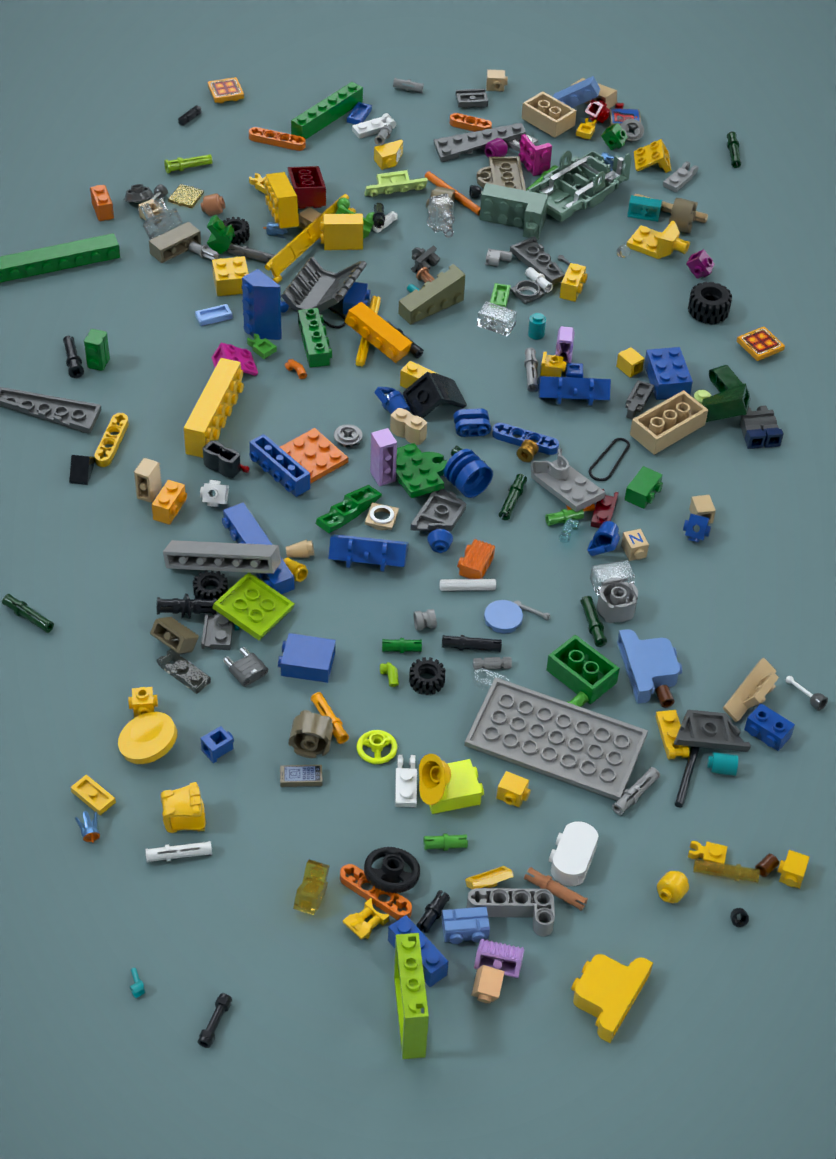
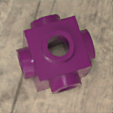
[686,249,715,279]

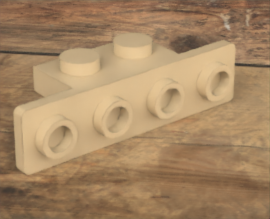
[723,658,779,722]

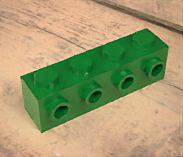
[298,308,332,368]

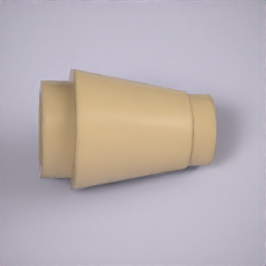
[286,539,314,558]

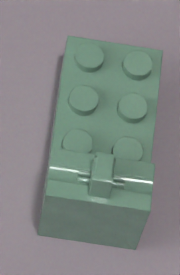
[480,183,548,240]

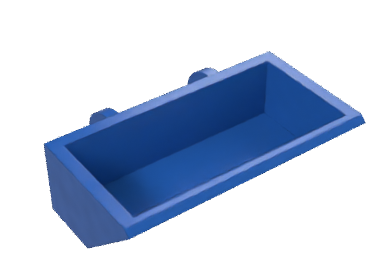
[538,376,611,406]
[328,534,409,572]

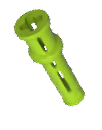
[164,154,213,174]

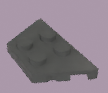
[410,489,466,531]
[674,710,751,752]

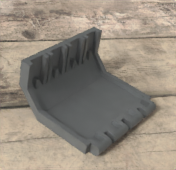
[281,257,367,312]

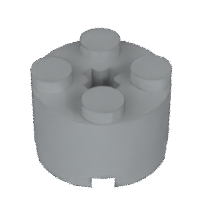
[597,578,638,623]

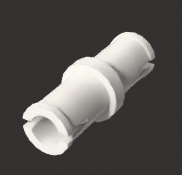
[525,267,553,293]

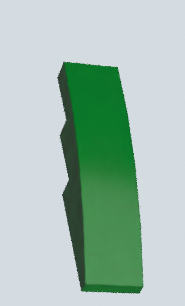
[315,485,382,533]

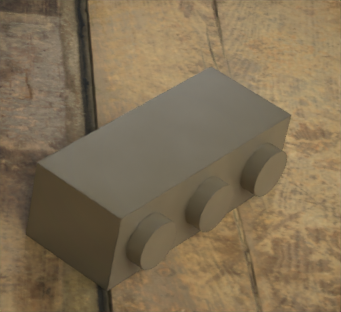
[149,222,201,263]

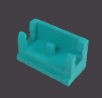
[627,195,662,222]

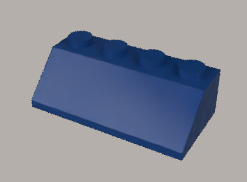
[242,269,282,340]

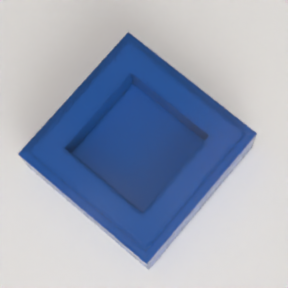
[565,363,583,378]

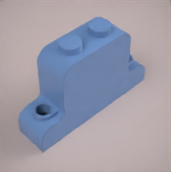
[617,629,682,704]

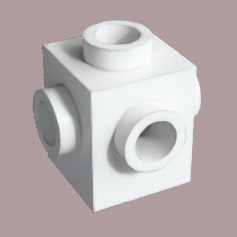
[200,480,229,507]

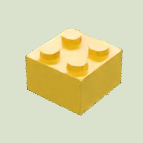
[212,256,249,296]

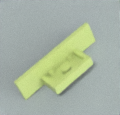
[364,170,428,197]

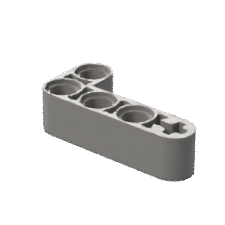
[467,888,555,937]

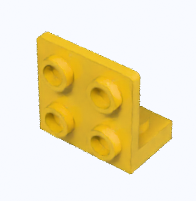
[634,139,671,173]

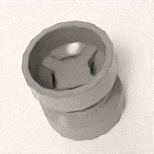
[413,609,437,631]

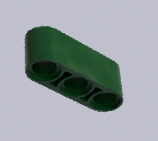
[709,365,750,396]

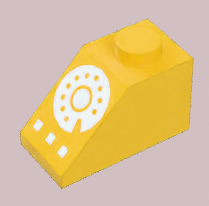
[374,140,403,170]

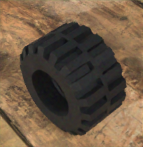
[688,282,732,324]

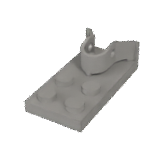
[531,448,605,512]

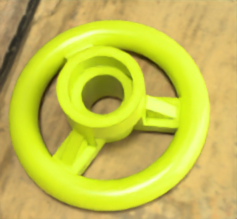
[356,730,398,764]

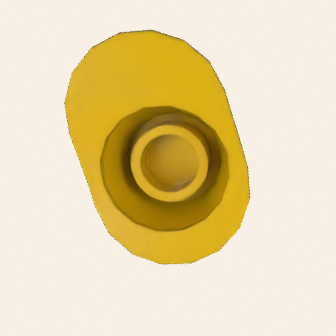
[419,754,451,805]

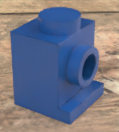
[200,726,234,764]

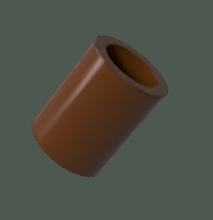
[655,685,675,708]
[755,853,779,877]

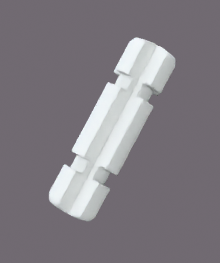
[373,211,398,233]

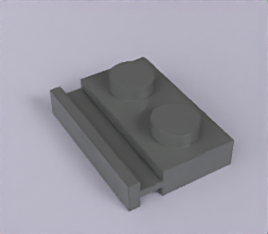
[456,89,488,108]
[201,614,234,650]

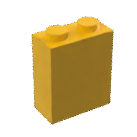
[320,214,363,250]

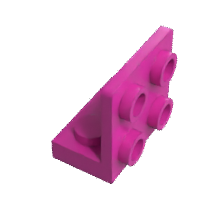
[211,342,258,376]

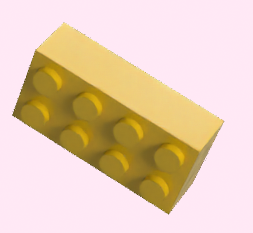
[264,172,299,229]

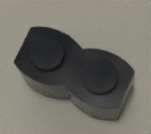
[203,441,241,478]

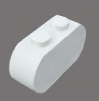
[549,822,599,886]

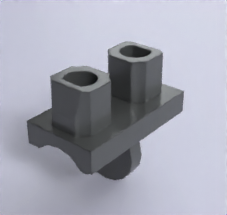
[411,245,440,273]

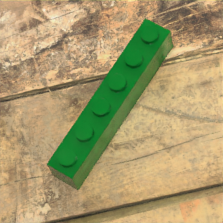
[291,82,363,140]

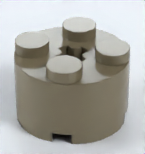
[668,198,698,234]
[288,710,333,758]

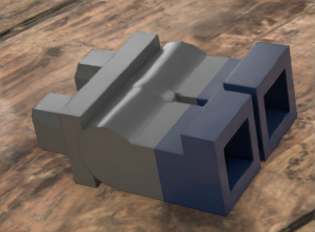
[739,405,784,449]

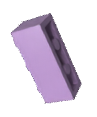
[370,428,397,486]

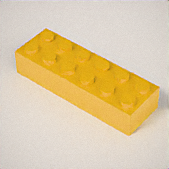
[184,358,244,458]

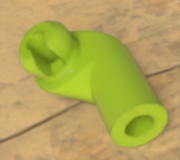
[380,662,399,687]

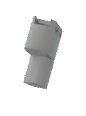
[485,249,513,267]

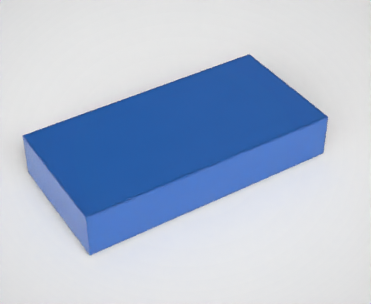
[347,102,372,125]

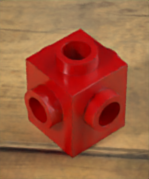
[585,99,610,123]

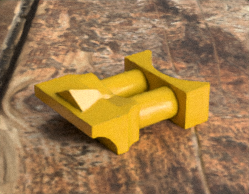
[343,898,389,940]

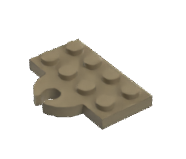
[476,156,526,191]

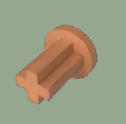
[416,267,435,283]

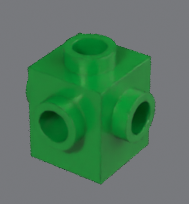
[601,122,628,150]

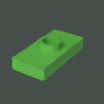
[489,283,511,311]

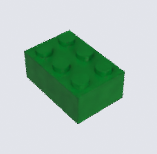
[546,635,620,705]

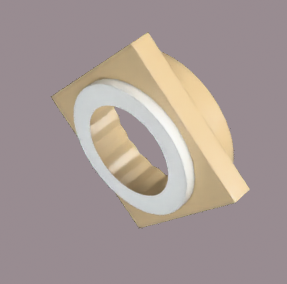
[365,503,399,530]

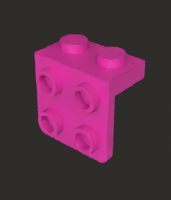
[518,134,552,176]

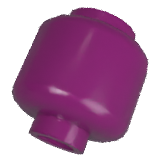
[485,138,508,158]

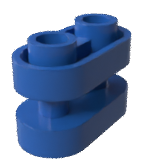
[453,408,491,437]

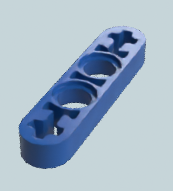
[492,423,559,455]

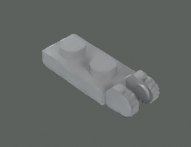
[663,161,699,192]

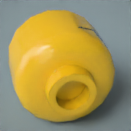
[657,871,689,903]

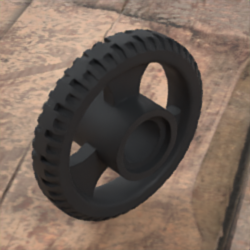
[364,847,420,893]

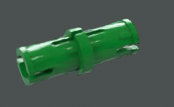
[382,638,422,653]

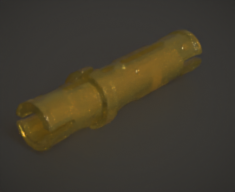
[693,858,760,883]

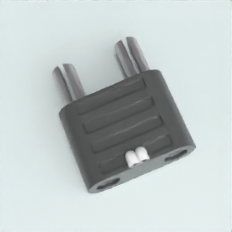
[223,647,269,687]

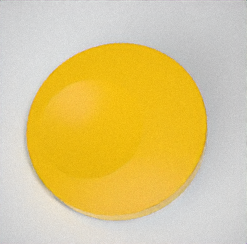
[118,712,177,764]

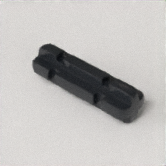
[178,105,202,126]

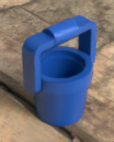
[374,387,410,414]
[587,521,620,556]

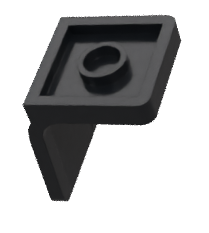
[403,371,467,418]

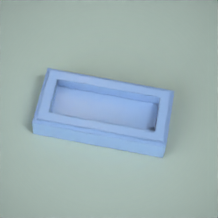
[195,304,233,326]

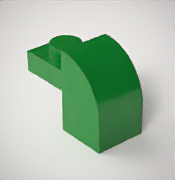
[207,215,234,254]

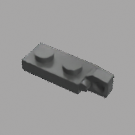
[625,380,654,419]

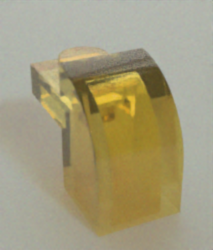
[293,859,330,915]

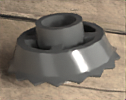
[124,184,155,204]

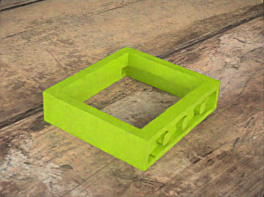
[394,933,429,1059]

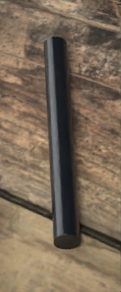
[675,746,700,808]

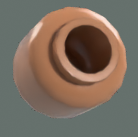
[201,193,225,216]

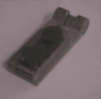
[157,649,211,694]

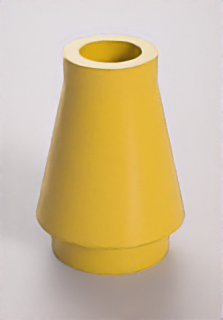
[283,558,308,582]

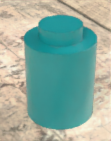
[528,313,546,340]
[707,752,739,776]

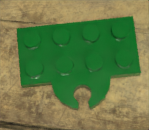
[396,443,447,498]

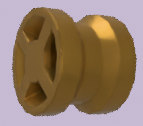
[516,439,539,462]

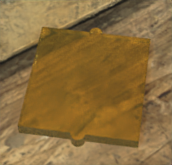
[168,184,204,208]

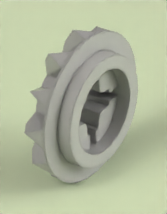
[621,119,644,142]
[334,425,362,447]

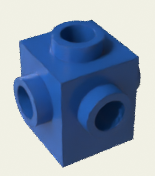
[683,514,711,542]

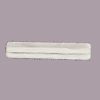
[439,579,496,591]

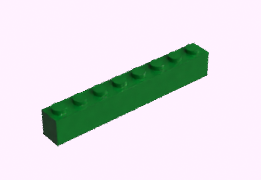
[0,233,120,283]

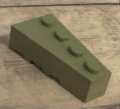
[398,264,465,325]

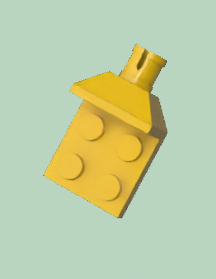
[626,221,690,259]

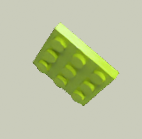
[213,572,295,640]

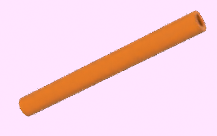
[425,171,480,216]

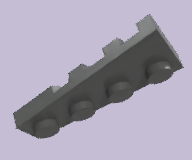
[510,236,564,285]

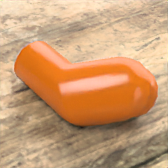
[284,359,307,379]

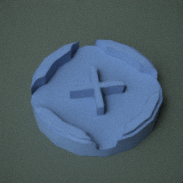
[484,600,523,634]

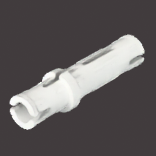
[145,841,212,863]

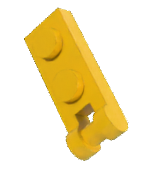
[655,710,689,759]

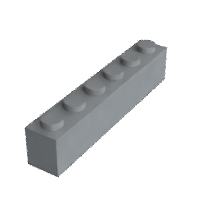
[163,540,281,574]

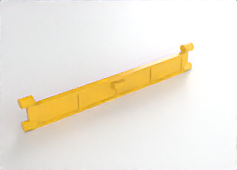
[265,194,356,284]

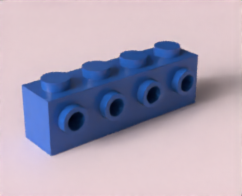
[249,434,310,497]

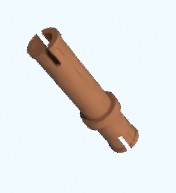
[524,867,588,911]

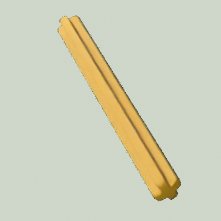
[355,296,381,367]

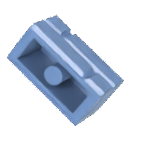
[441,907,490,944]

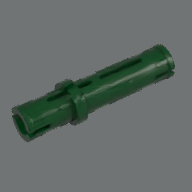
[727,131,741,168]
[499,474,527,520]
[2,594,54,633]
[580,596,607,647]

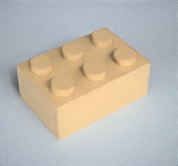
[521,91,577,138]

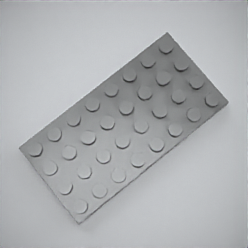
[465,677,648,801]

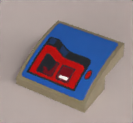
[609,108,641,126]

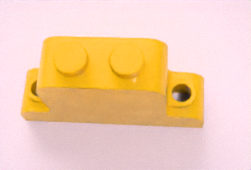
[571,954,653,1043]

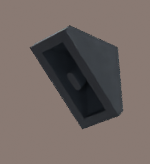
[69,455,95,485]

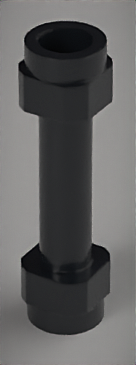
[197,993,232,1048]

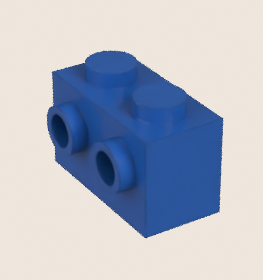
[744,703,795,751]

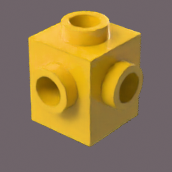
[128,687,158,718]

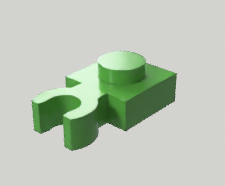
[247,333,277,359]

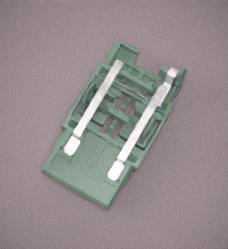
[527,150,632,222]

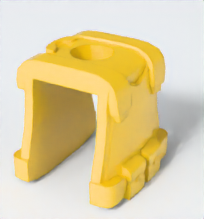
[161,782,206,833]

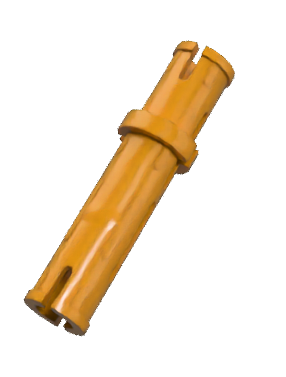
[311,692,349,744]

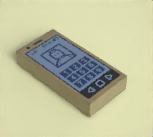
[280,765,322,787]

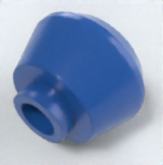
[427,529,453,553]

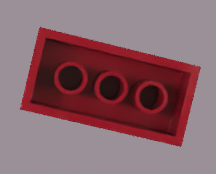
[287,166,326,209]

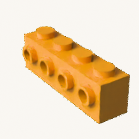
[344,302,413,363]

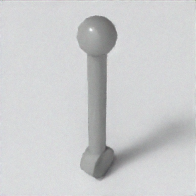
[514,600,550,620]

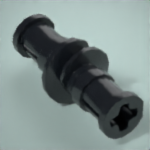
[156,593,216,619]

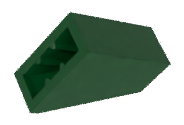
[702,384,750,422]

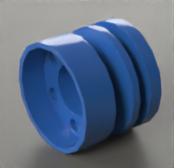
[444,449,493,498]

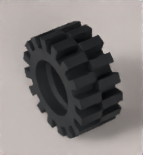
[223,217,250,245]
[193,570,228,601]
[409,657,446,695]

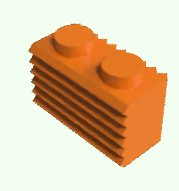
[90,185,114,221]
[457,539,495,579]

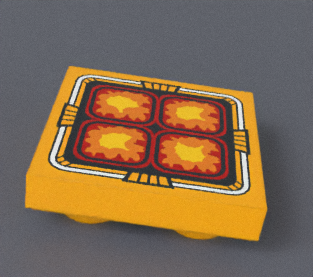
[208,77,244,103]
[737,326,785,361]

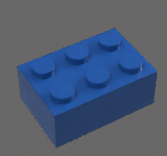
[644,347,693,400]

